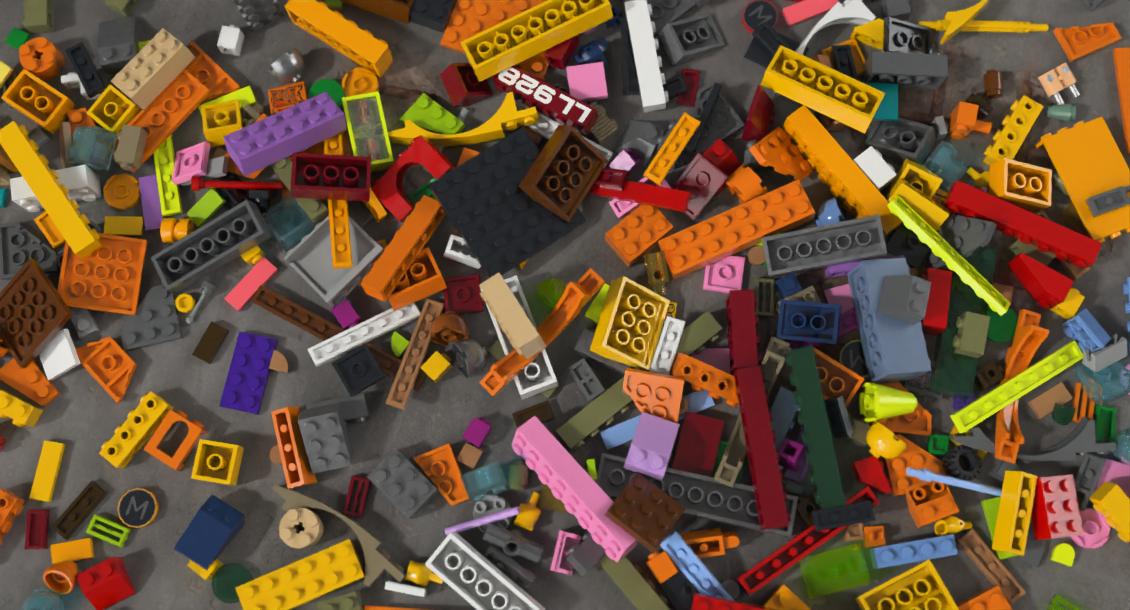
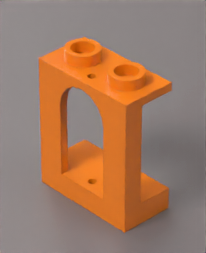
[143,409,207,471]

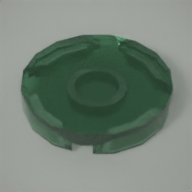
[212,563,253,603]

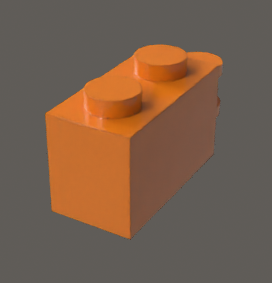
[681,527,739,558]

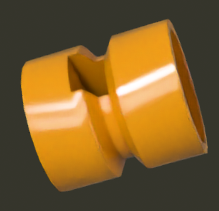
[160,218,194,243]

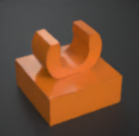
[863,526,886,548]

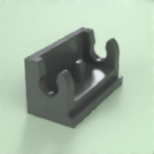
[568,358,608,401]

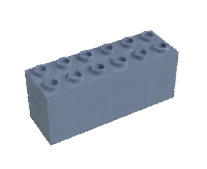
[847,258,931,384]

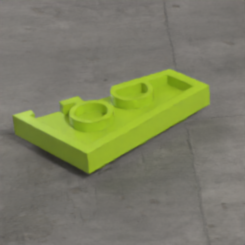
[399,93,465,135]

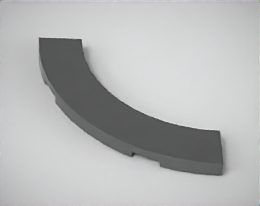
[995,461,1046,569]

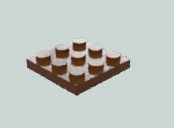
[605,472,685,553]

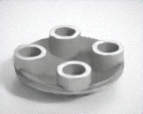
[473,495,512,532]

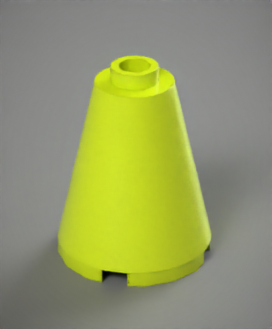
[859,382,918,422]

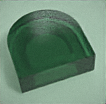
[1052,403,1076,426]

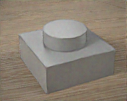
[931,116,949,141]

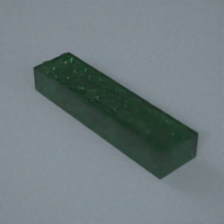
[928,246,998,400]
[785,343,846,509]

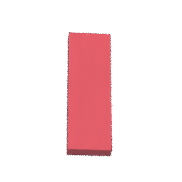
[782,0,838,27]
[224,257,279,312]

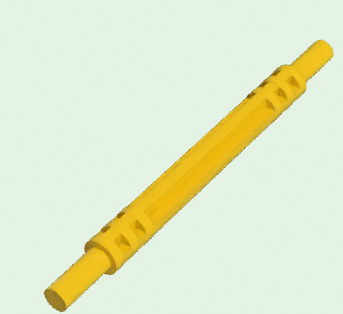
[918,20,1048,33]

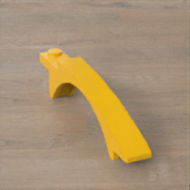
[940,0,990,45]
[388,92,539,147]

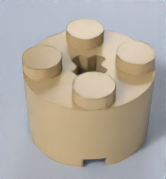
[279,508,324,549]

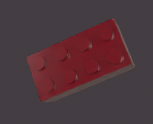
[291,153,371,201]
[726,290,761,374]

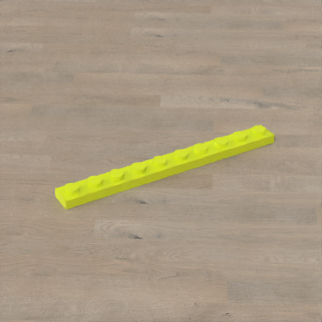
[138,40,183,217]

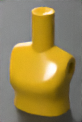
[966,167,990,194]
[514,492,541,531]
[934,516,972,536]
[405,560,443,587]

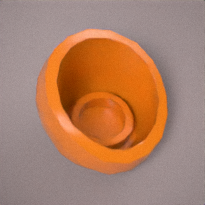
[43,561,79,594]

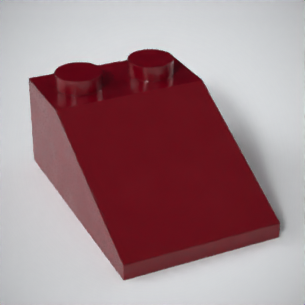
[741,85,776,142]

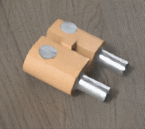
[1038,62,1080,105]

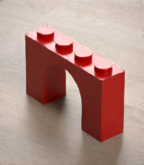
[371,135,456,223]

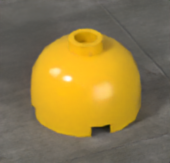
[866,421,907,459]

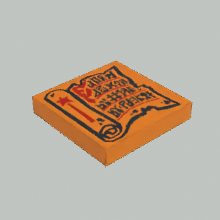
[268,81,308,115]

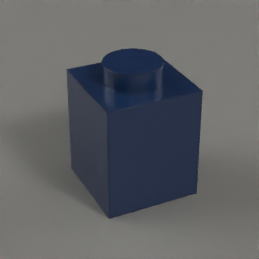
[774,272,802,299]

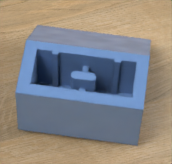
[1061,308,1111,354]

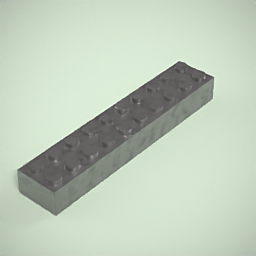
[596,453,798,537]

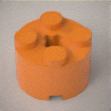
[19,37,65,81]
[725,164,768,204]

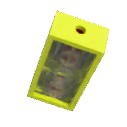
[342,91,394,172]

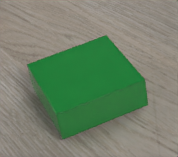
[4,27,31,50]
[927,434,949,455]

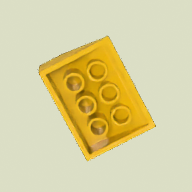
[590,276,670,371]
[855,559,959,610]

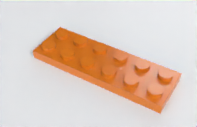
[105,69,211,173]

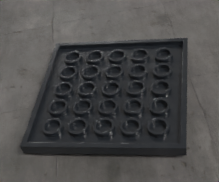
[428,127,586,278]

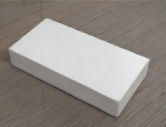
[384,581,427,597]

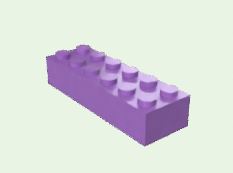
[223,92,347,176]

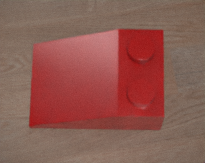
[1007,252,1074,309]

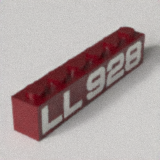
[492,66,599,135]

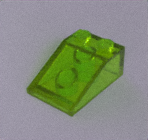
[799,543,873,599]

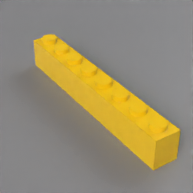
[0,121,102,259]

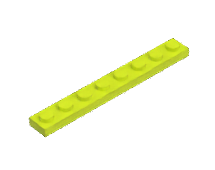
[887,194,1011,316]
[950,340,1083,433]

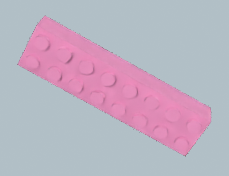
[512,416,638,562]

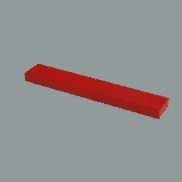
[587,180,691,212]

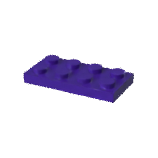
[219,332,278,415]

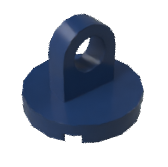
[573,38,609,72]

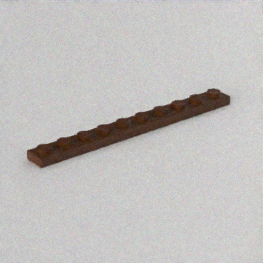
[251,285,427,392]

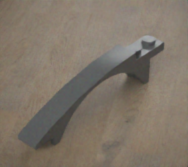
[949,417,1117,461]

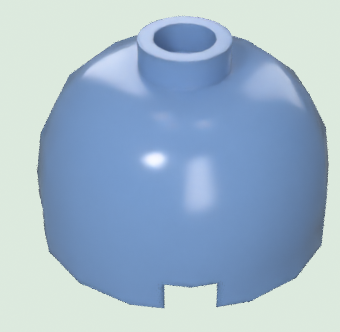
[815,197,846,226]

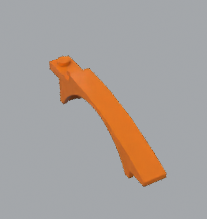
[479,268,606,396]
[995,309,1049,464]

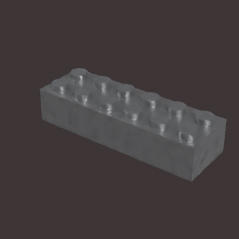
[762,214,887,278]

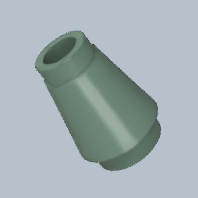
[1046,103,1076,122]

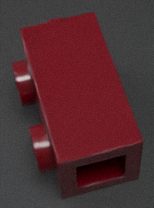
[545,35,580,70]

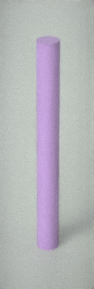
[445,506,520,536]

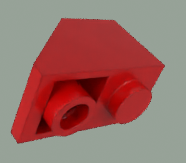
[850,455,892,495]

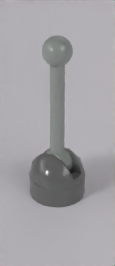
[186,280,217,324]

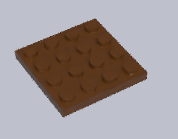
[0,259,73,368]

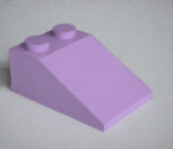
[624,412,680,481]

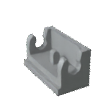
[1082,334,1127,372]

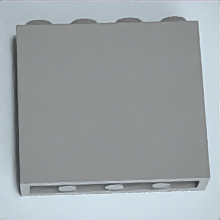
[284,215,384,308]

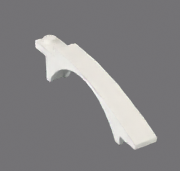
[773,0,876,98]

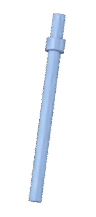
[906,467,1002,496]

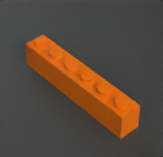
[361,195,446,302]

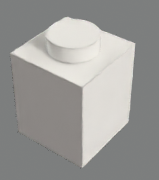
[217,25,245,56]

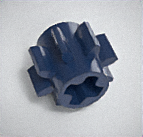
[601,6,623,29]

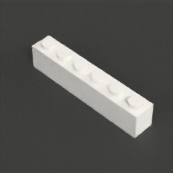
[624,0,669,113]

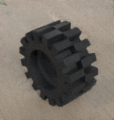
[942,445,982,481]

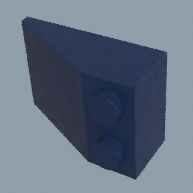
[777,299,842,345]
[174,494,245,571]

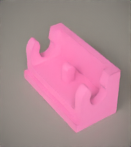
[550,531,581,575]

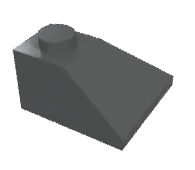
[613,120,664,169]

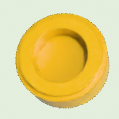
[175,293,196,313]

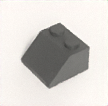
[877,275,931,325]

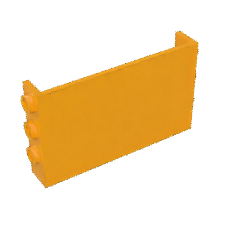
[1035,117,1130,243]

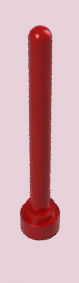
[191,176,285,191]

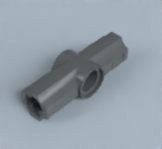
[482,523,544,563]

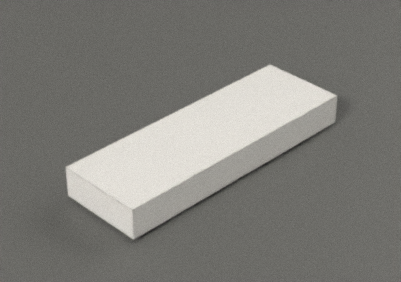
[649,316,686,375]

